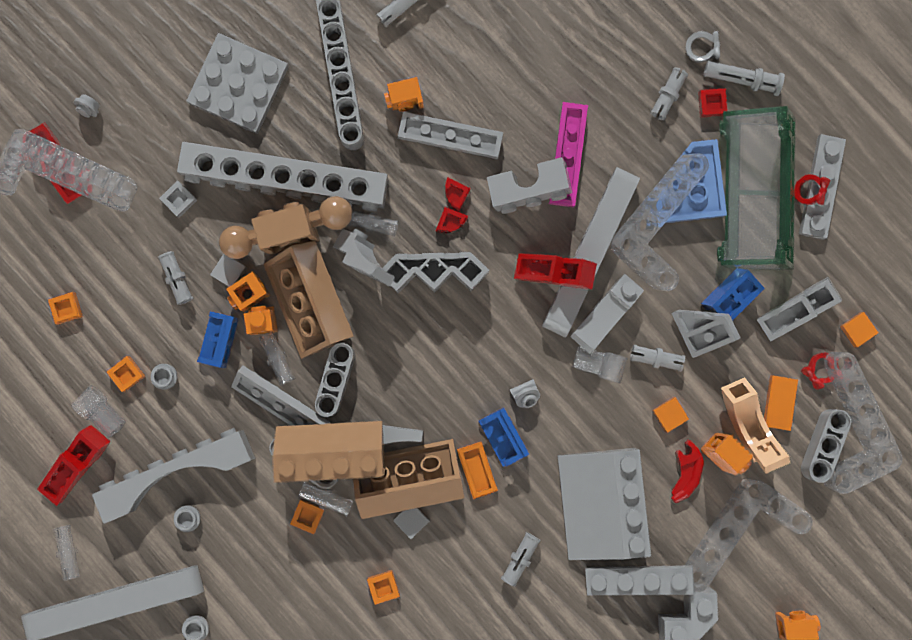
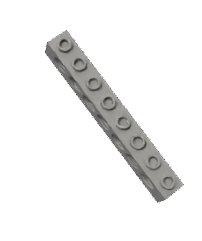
[177,142,389,211]

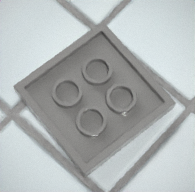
[186,33,289,134]

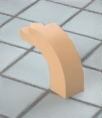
[721,378,790,474]

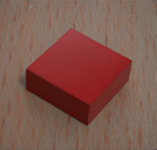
[698,88,728,118]

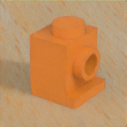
[384,77,424,112]
[226,272,271,312]
[244,306,278,336]
[775,610,821,640]

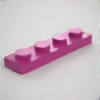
[549,102,588,208]

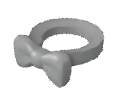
[685,31,720,62]

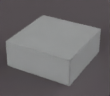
[159,180,198,218]
[210,254,247,287]
[393,508,430,539]

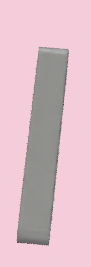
[316,0,364,150]
[542,167,640,337]
[21,565,204,640]

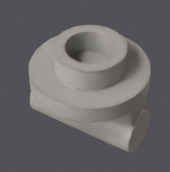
[510,379,540,408]

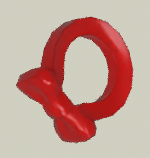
[794,174,831,205]
[801,352,839,390]

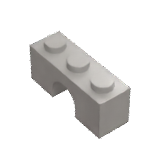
[487,157,573,214]

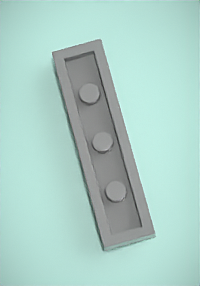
[398,112,503,159]
[799,134,846,240]
[231,366,330,426]
[585,565,695,595]

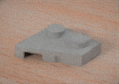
[671,310,740,358]

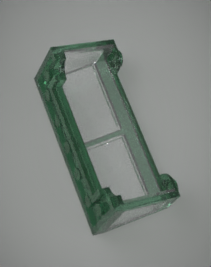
[717,106,796,270]

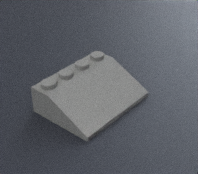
[557,448,651,560]

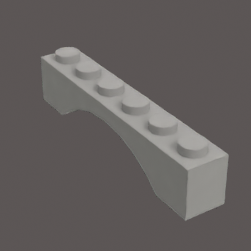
[92,428,256,524]

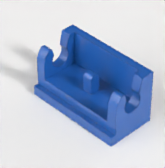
[701,268,765,321]
[197,311,239,368]
[478,408,529,467]

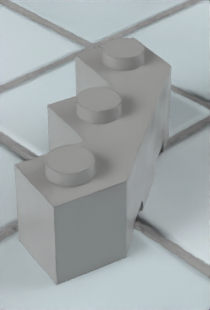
[383,252,489,294]
[658,587,718,640]

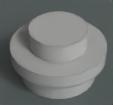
[73,94,100,118]
[151,364,178,390]
[174,505,201,532]
[182,615,209,640]

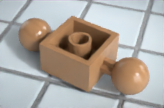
[219,196,353,259]

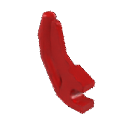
[671,440,704,503]

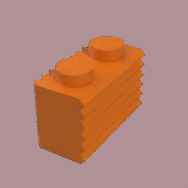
[700,433,753,475]

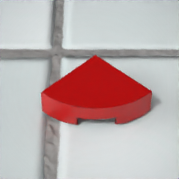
[445,177,471,212]
[435,207,469,233]

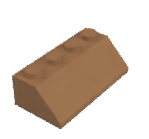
[264,241,354,359]
[273,421,385,482]
[353,439,464,519]

